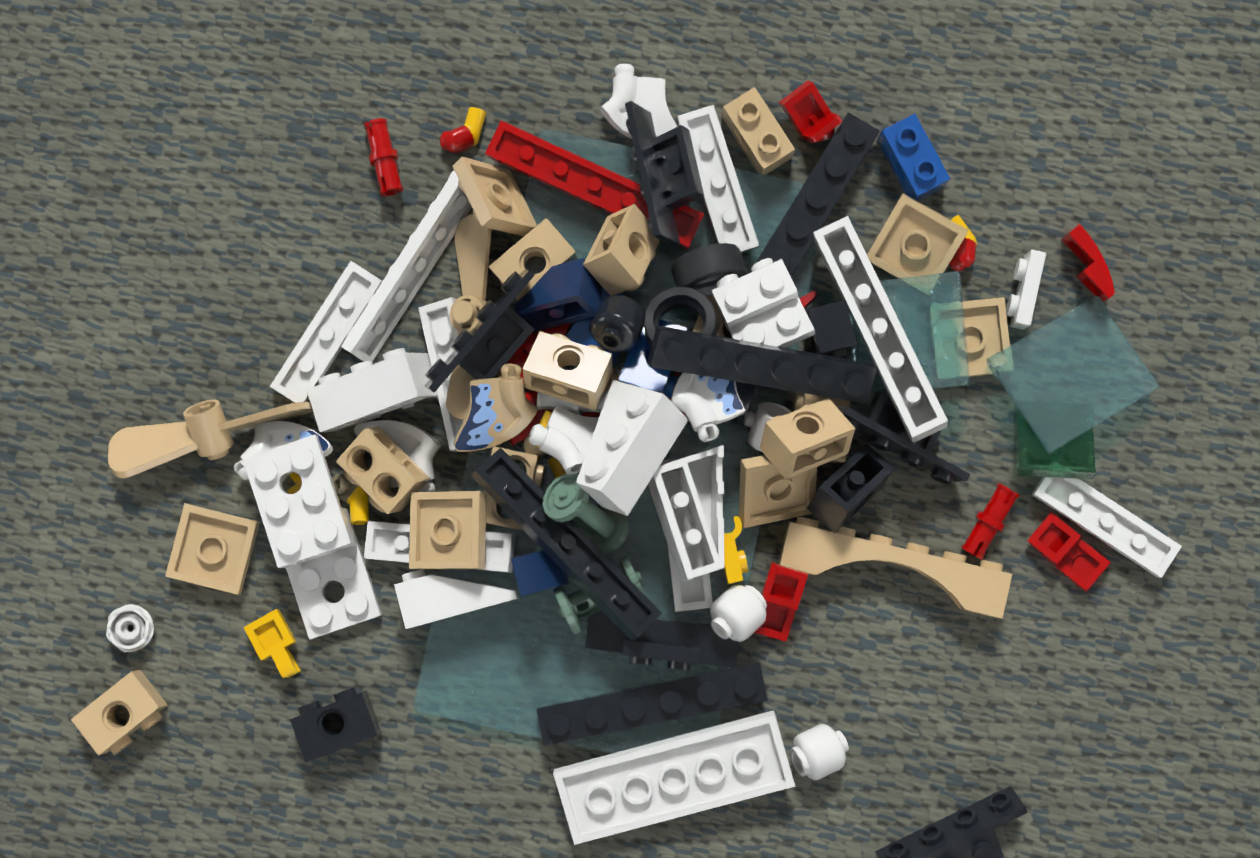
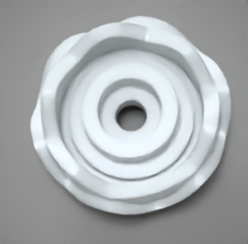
[106,604,154,652]

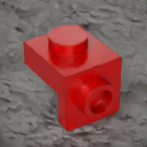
[779,80,842,143]

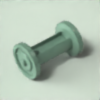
[543,474,630,554]
[553,555,646,635]

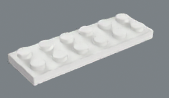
[553,710,795,845]

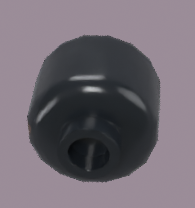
[591,295,645,352]

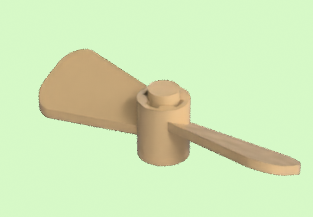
[446,214,502,421]
[108,400,313,479]

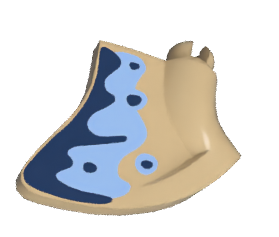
[454,364,538,452]

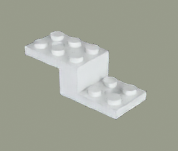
[243,435,382,640]

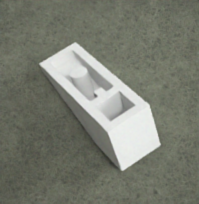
[394,569,519,629]

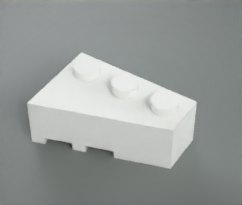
[307,348,438,433]
[576,380,688,516]
[648,445,724,582]

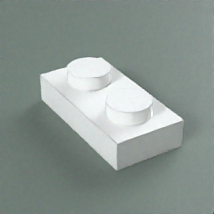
[1006,249,1046,330]

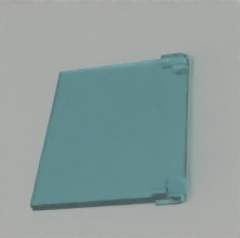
[986,296,1160,454]

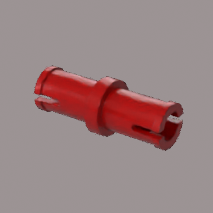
[364,118,404,197]
[961,483,1020,560]

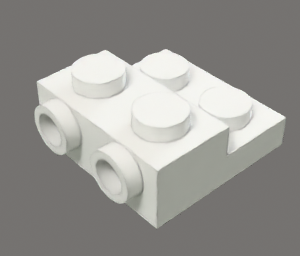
[712,258,815,348]

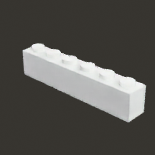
[813,216,948,443]

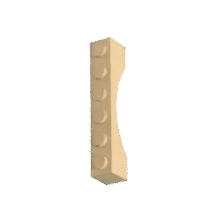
[778,517,1012,619]

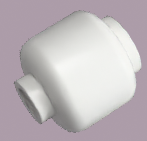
[710,585,767,642]
[789,724,849,780]

